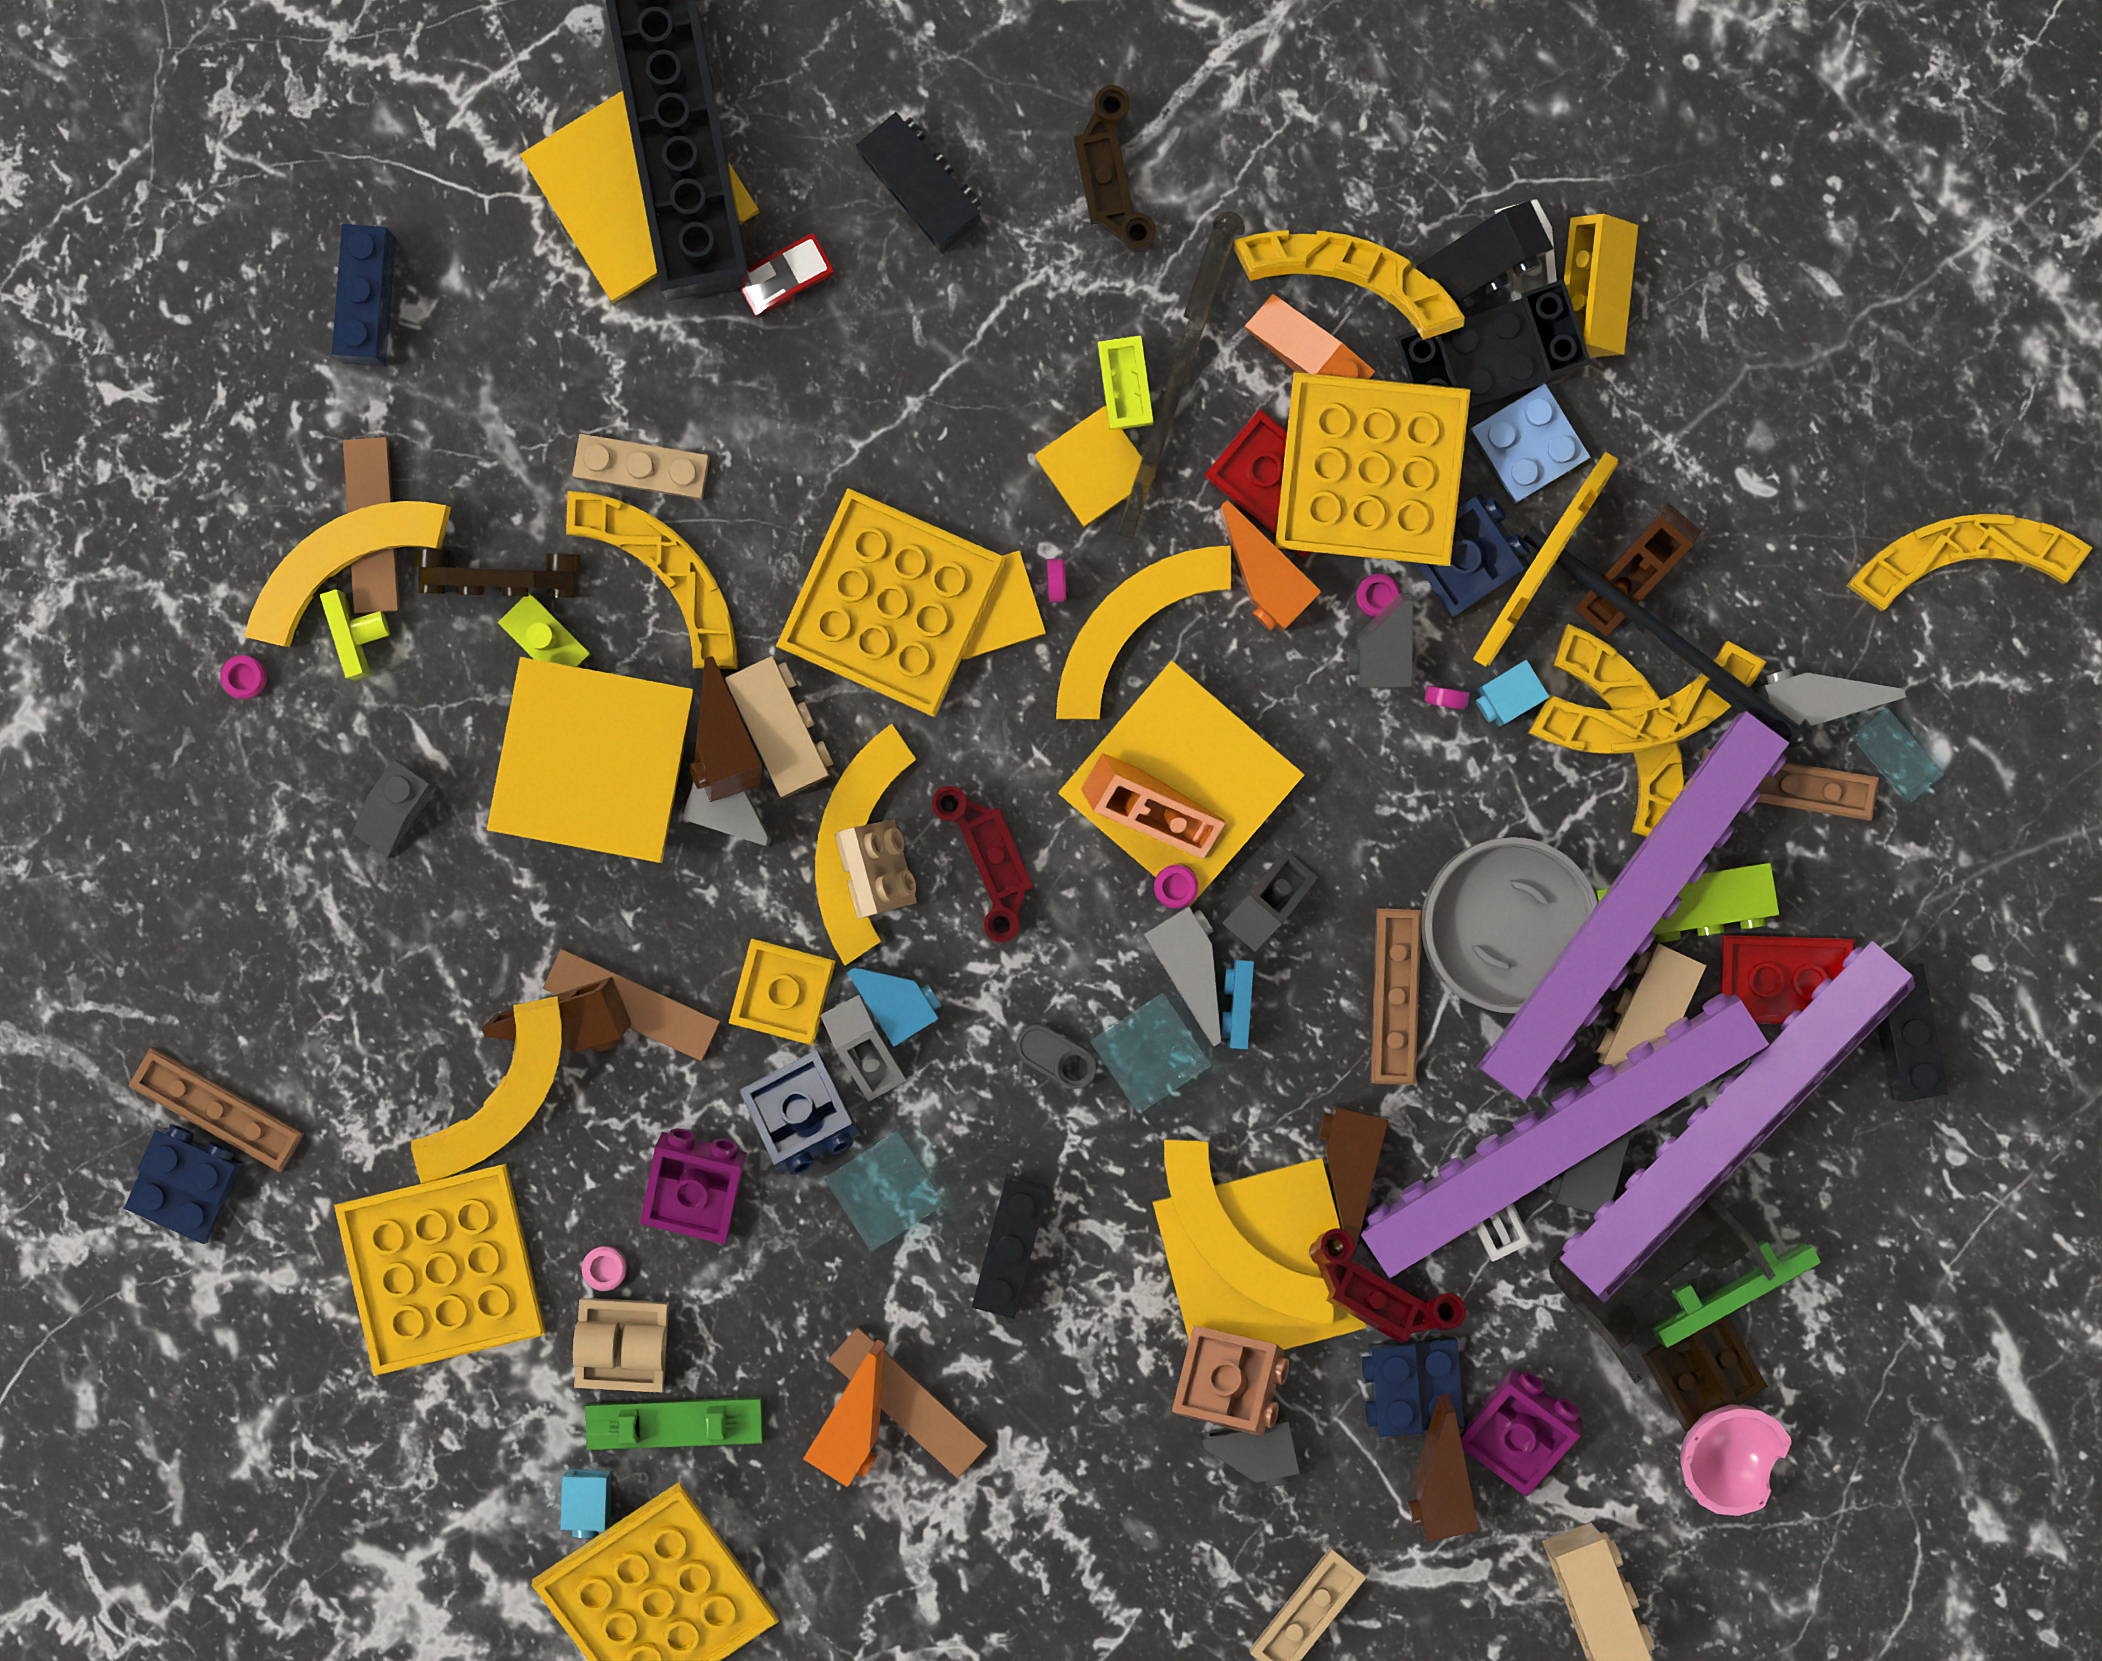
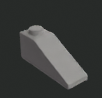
[1756,668,1906,726]
[1143,907,1221,1047]

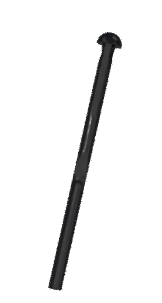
[1523,526,1812,749]

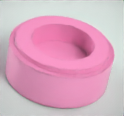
[582,1246,627,1291]

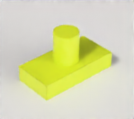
[1097,336,1153,431]
[320,589,390,681]
[497,592,592,668]

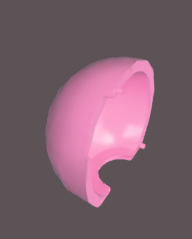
[1680,1404,1792,1516]

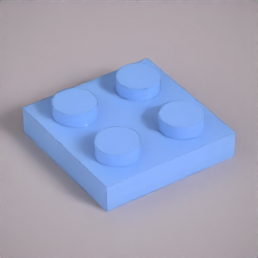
[1469,384,1591,504]

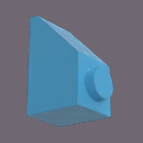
[847,967,942,1046]

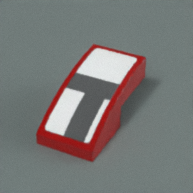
[739,233,834,318]

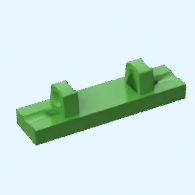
[1651,1240,1821,1348]
[585,1397,763,1450]

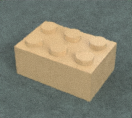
[1542,1523,1655,1661]

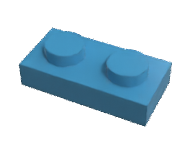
[1221,960,1254,1049]

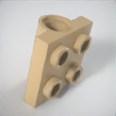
[835,819,917,919]
[573,1298,669,1393]

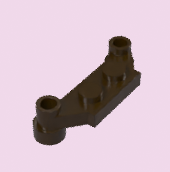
[1073,85,1156,252]
[414,549,581,598]

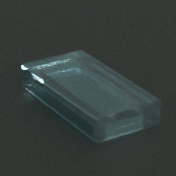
[1851,708,1944,803]

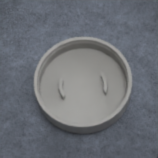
[1421,837,1598,1013]

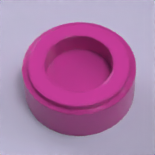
[1047,558,1066,603]
[1356,574,1400,618]
[220,655,267,699]
[1424,685,1470,710]
[1154,864,1199,909]

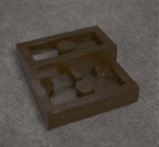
[1641,1315,1768,1432]

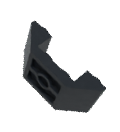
[1395,279,1591,410]

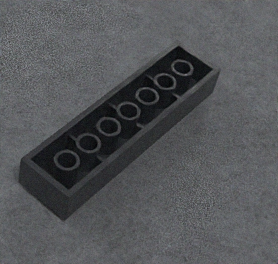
[606,0,752,301]

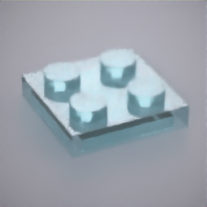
[1090,992,1211,1114]
[824,1130,945,1252]

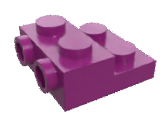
[640,1128,747,1244]
[1460,1368,1583,1497]

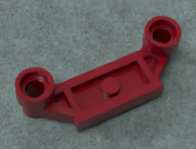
[932,786,1033,942]
[1309,1228,1466,1343]

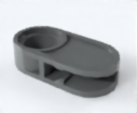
[1016,1024,1096,1089]

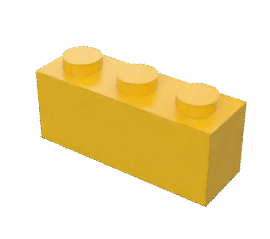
[1564,214,1639,357]

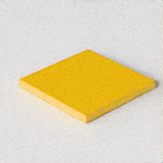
[519,91,760,304]
[1275,371,1471,566]
[776,488,1007,718]
[486,657,695,863]
[1058,660,1305,907]
[1152,1157,1367,1350]
[334,1163,547,1376]
[532,1481,779,1661]

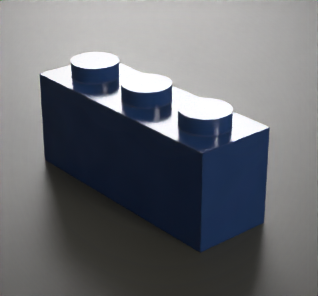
[332,224,396,367]

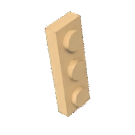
[572,434,710,500]
[1249,1547,1367,1661]

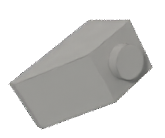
[682,782,771,847]
[820,995,907,1102]

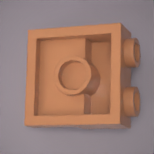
[1172,1325,1289,1437]

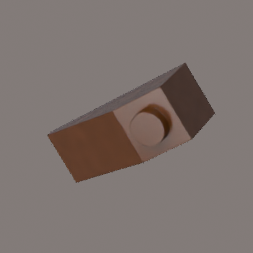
[1574,502,1701,637]
[690,656,762,802]
[482,977,631,1051]
[1318,1105,1388,1249]
[1408,1393,1479,1542]

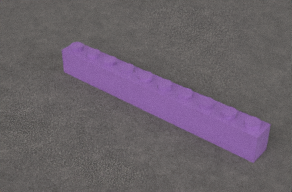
[1476,711,1789,1101]
[1560,941,1915,1303]
[1360,992,1769,1279]

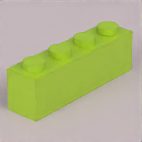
[1594,863,1779,943]

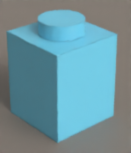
[1476,660,1549,727]
[560,1469,612,1538]

